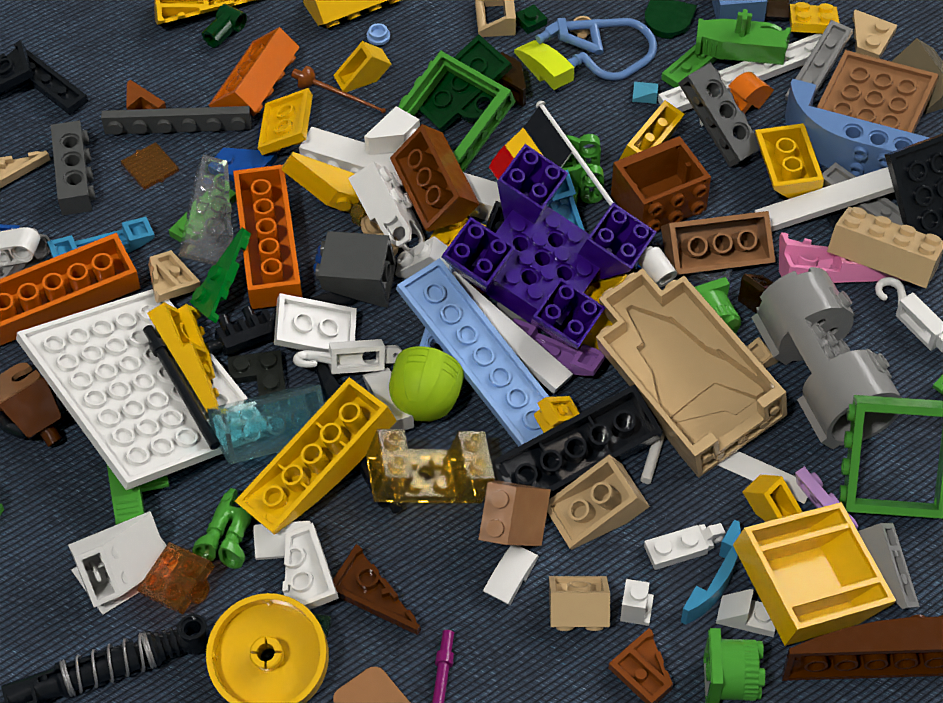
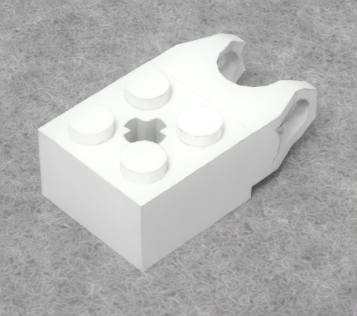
[348,162,425,251]

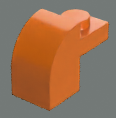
[728,72,774,114]

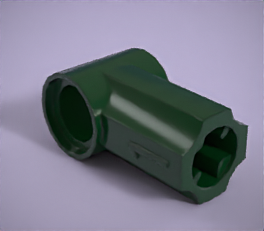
[202,4,247,48]

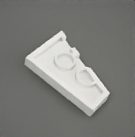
[282,523,339,610]

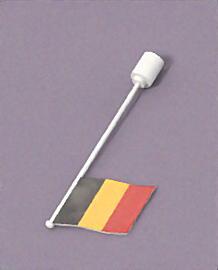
[489,101,677,288]

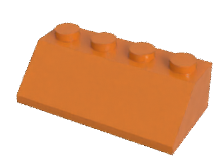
[208,27,299,116]

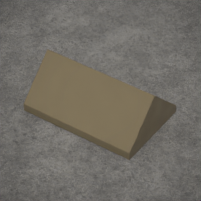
[891,38,943,114]

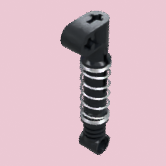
[1,614,210,703]

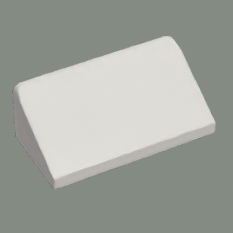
[253,521,311,560]

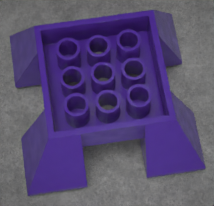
[441,144,656,349]

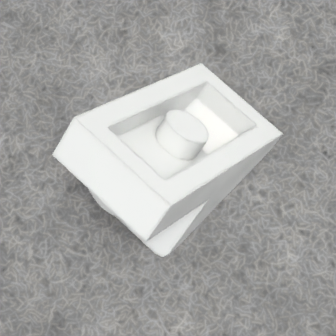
[716,589,776,637]

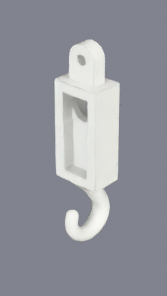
[875,277,943,353]
[293,339,402,374]

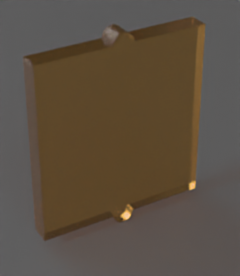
[121,142,179,190]

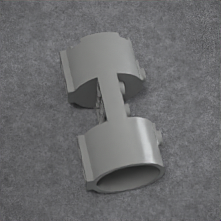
[751,267,902,450]

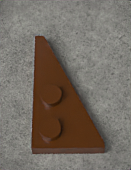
[333,544,421,635]

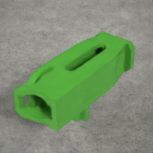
[695,9,791,65]
[107,465,169,525]

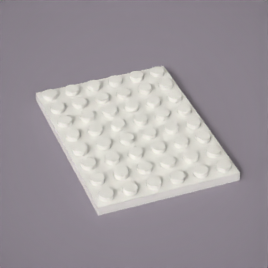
[16,289,272,490]

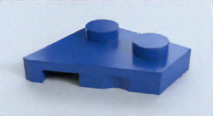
[208,148,278,182]

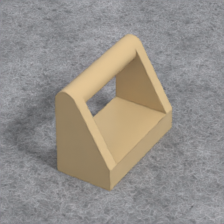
[475,0,516,37]

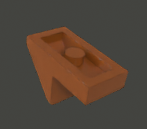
[126,80,166,110]

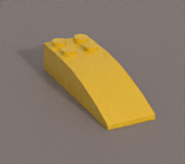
[235,377,397,535]

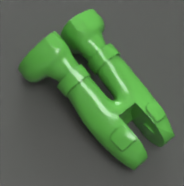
[192,488,253,569]

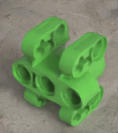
[562,134,604,207]

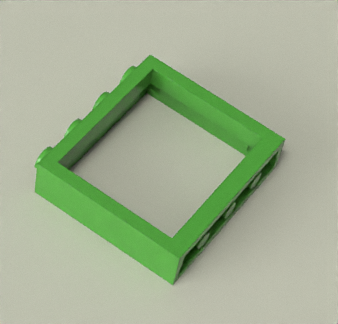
[399,51,516,172]
[839,395,943,519]

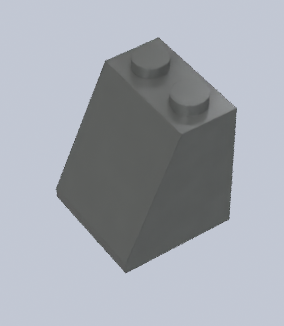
[315,231,396,308]

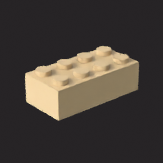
[827,207,943,288]

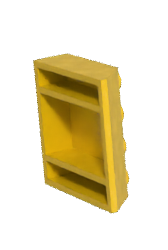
[733,502,896,646]

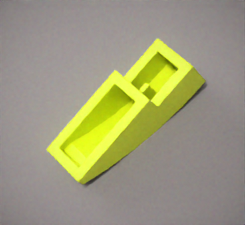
[514,40,574,90]

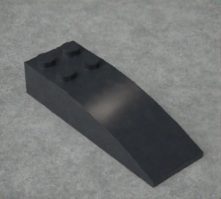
[488,384,663,497]

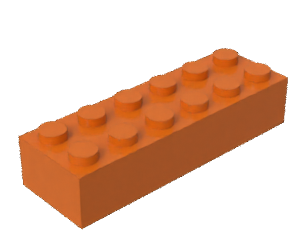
[233,164,302,309]
[0,233,141,346]

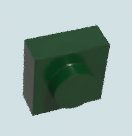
[515,4,547,34]

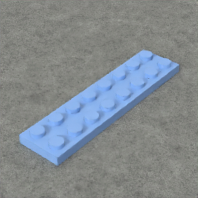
[396,258,549,447]

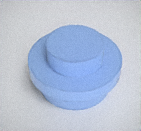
[367,23,390,45]

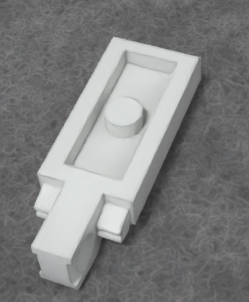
[644,523,726,570]

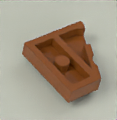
[608,628,673,703]

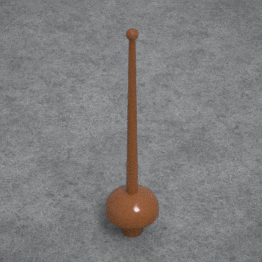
[291,66,386,113]

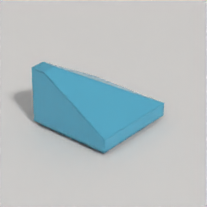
[632,82,658,104]

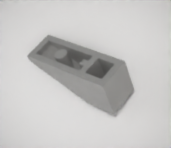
[858,523,920,609]

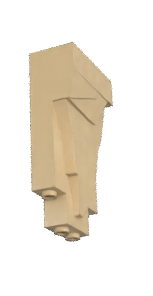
[596,268,787,478]

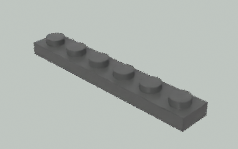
[101,106,252,135]

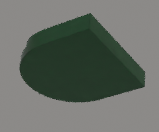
[644,0,697,39]

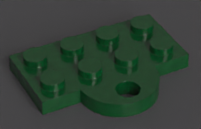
[418,34,513,132]

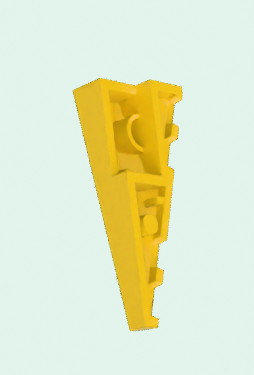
[147,302,223,417]

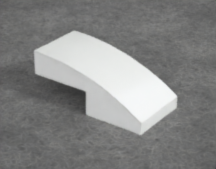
[483,545,539,605]

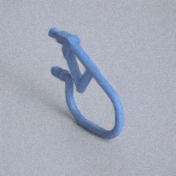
[535,18,657,81]

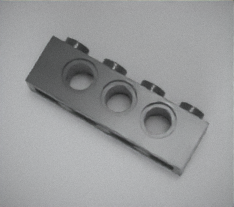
[678,62,760,167]
[51,120,96,216]

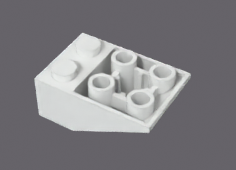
[68,511,169,607]

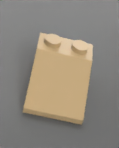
[547,454,650,550]

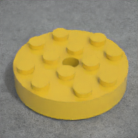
[206,593,329,703]

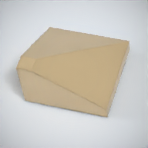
[746,337,778,368]

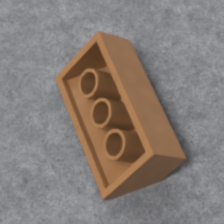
[661,211,775,275]

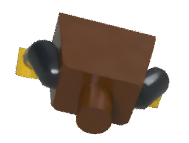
[0,377,67,447]

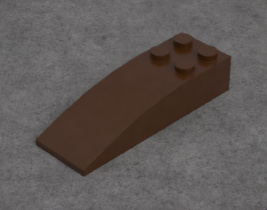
[782,614,943,681]

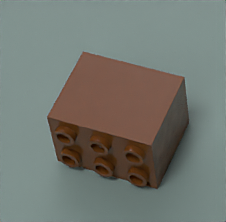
[611,136,711,232]

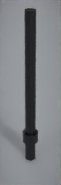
[143,325,220,450]

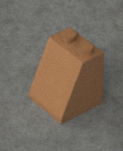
[478,480,551,546]

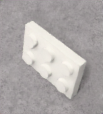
[274,293,357,352]

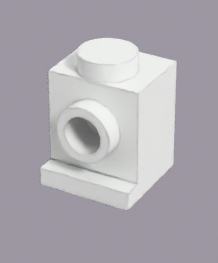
[620,579,654,626]

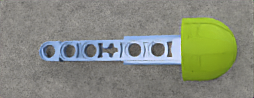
[389,265,469,422]

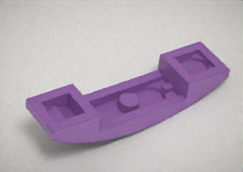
[513,318,606,376]

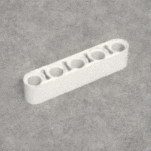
[0,227,40,267]

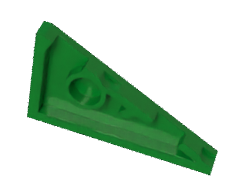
[190,227,251,323]

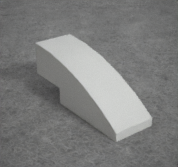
[363,367,414,435]

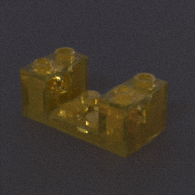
[366,429,495,503]

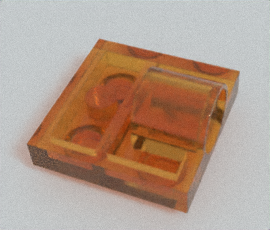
[137,542,215,615]

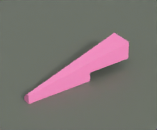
[779,232,904,283]

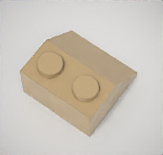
[549,576,610,631]

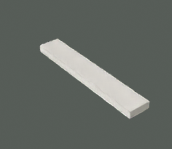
[755,167,894,232]
[452,271,573,394]

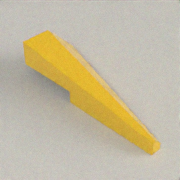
[154,0,254,25]

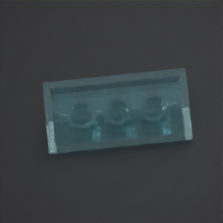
[207,384,324,464]

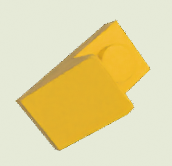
[534,396,580,433]

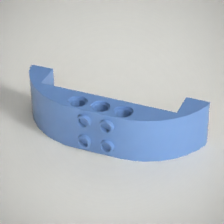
[785,78,929,177]

